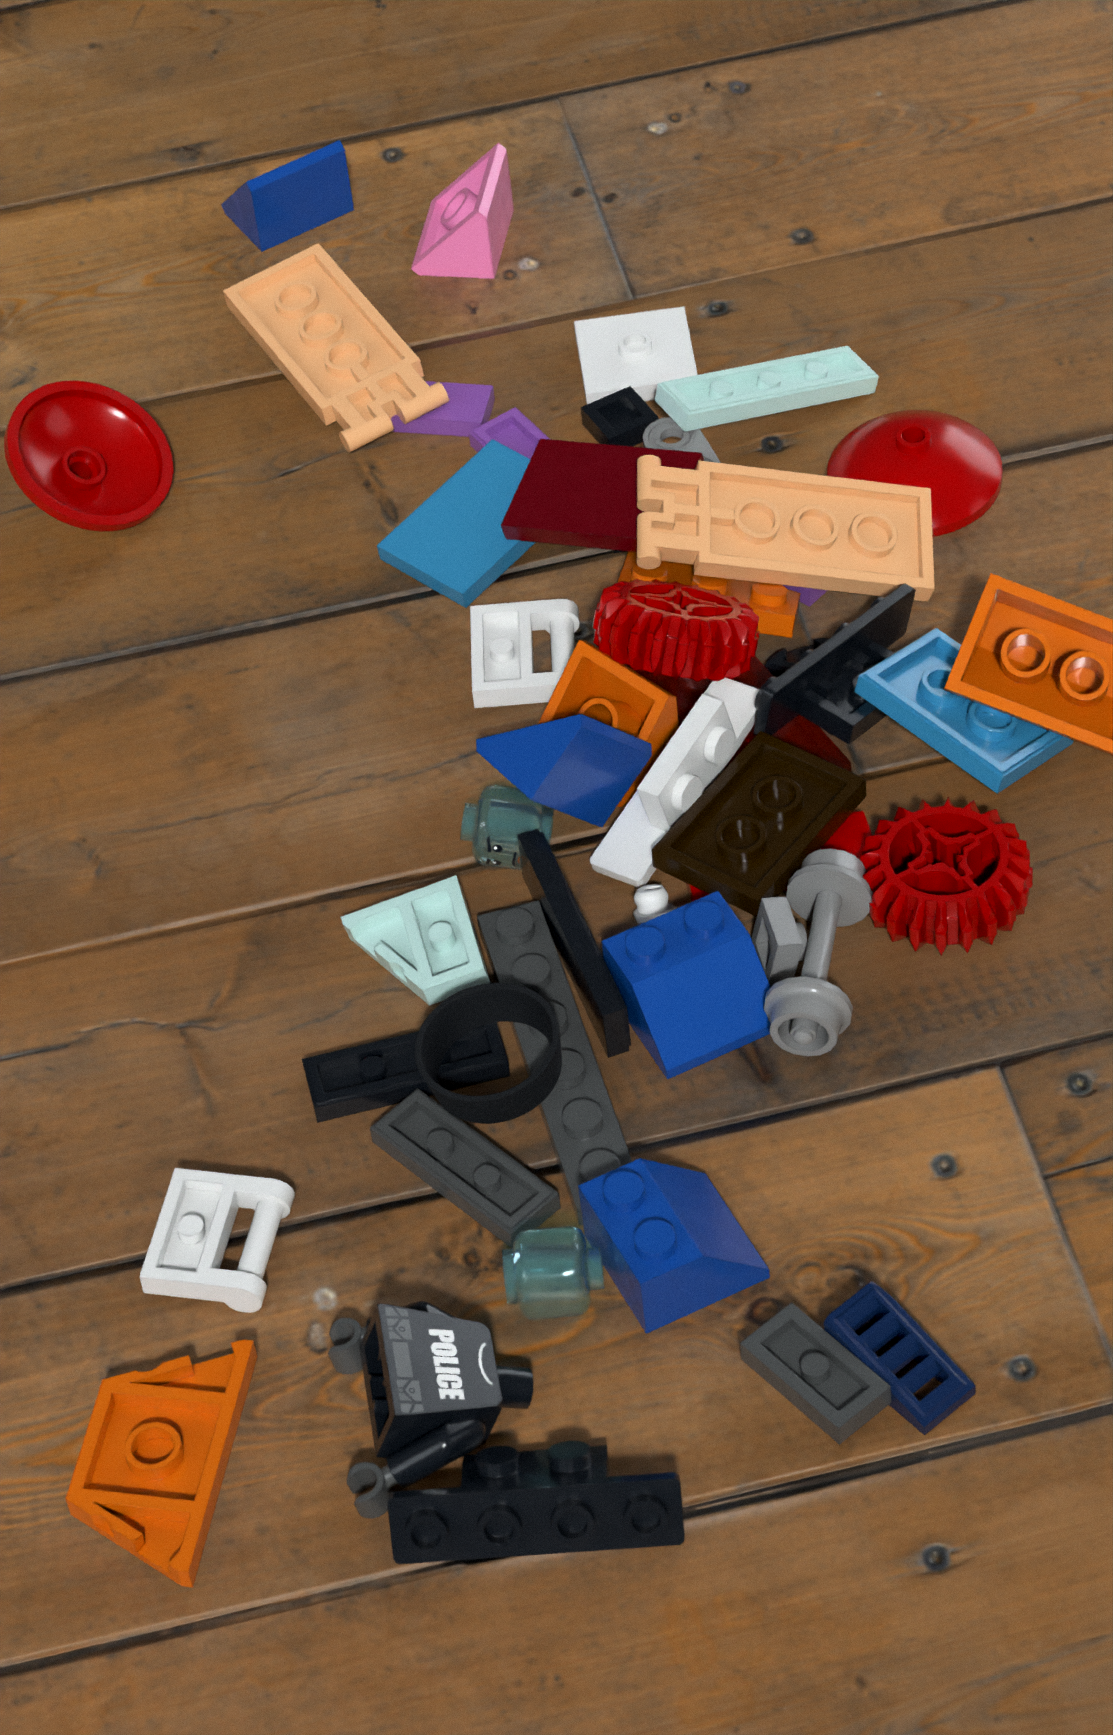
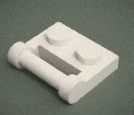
[470,599,580,708]
[139,1168,295,1313]

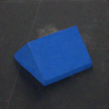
[221,140,354,252]
[476,714,652,828]

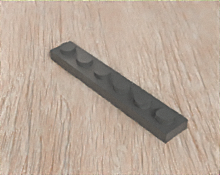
[477,900,632,1226]

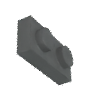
[740,1302,891,1445]

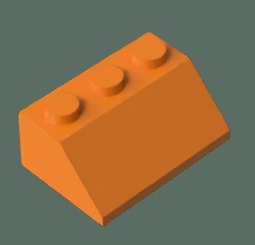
[944,573,1113,755]

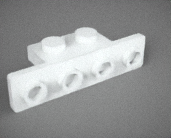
[590,678,760,888]

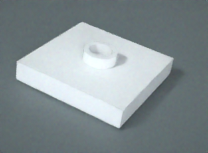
[574,306,698,404]

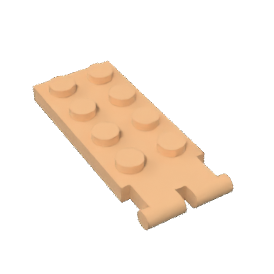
[223,243,449,453]
[637,455,935,602]

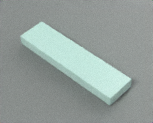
[655,346,879,432]

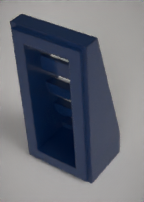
[824,1281,976,1435]

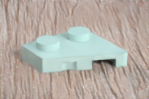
[341,875,491,1006]

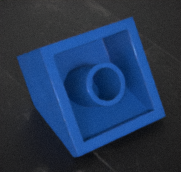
[602,891,771,1080]
[578,1158,770,1334]

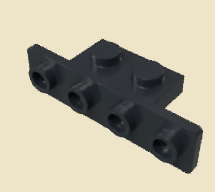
[753,583,916,744]
[387,1441,685,1564]

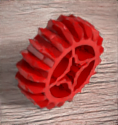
[592,579,760,682]
[860,796,1033,956]

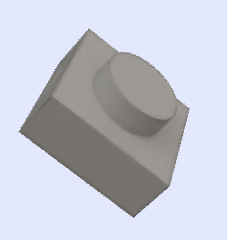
[751,896,807,987]

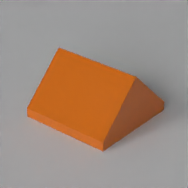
[538,639,679,807]

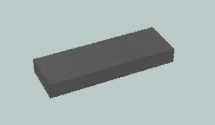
[370,1088,561,1249]

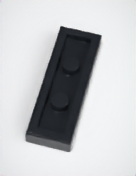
[302,1022,510,1123]

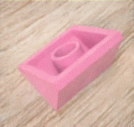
[411,143,514,279]

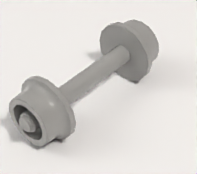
[764,848,873,1057]

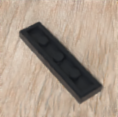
[517,828,631,1058]

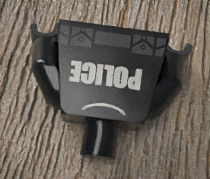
[328,1301,533,1519]

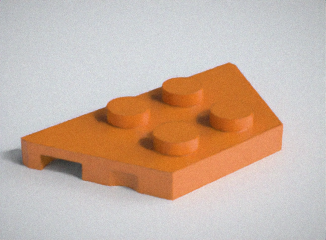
[65,1339,258,1588]

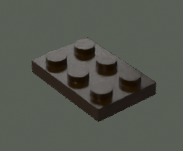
[652,731,867,917]

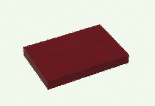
[501,438,704,552]

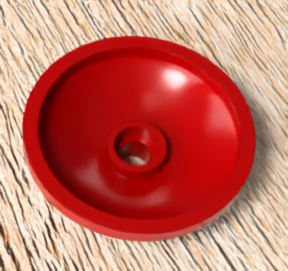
[4,380,173,532]
[827,410,1002,537]

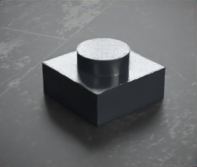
[581,386,659,447]

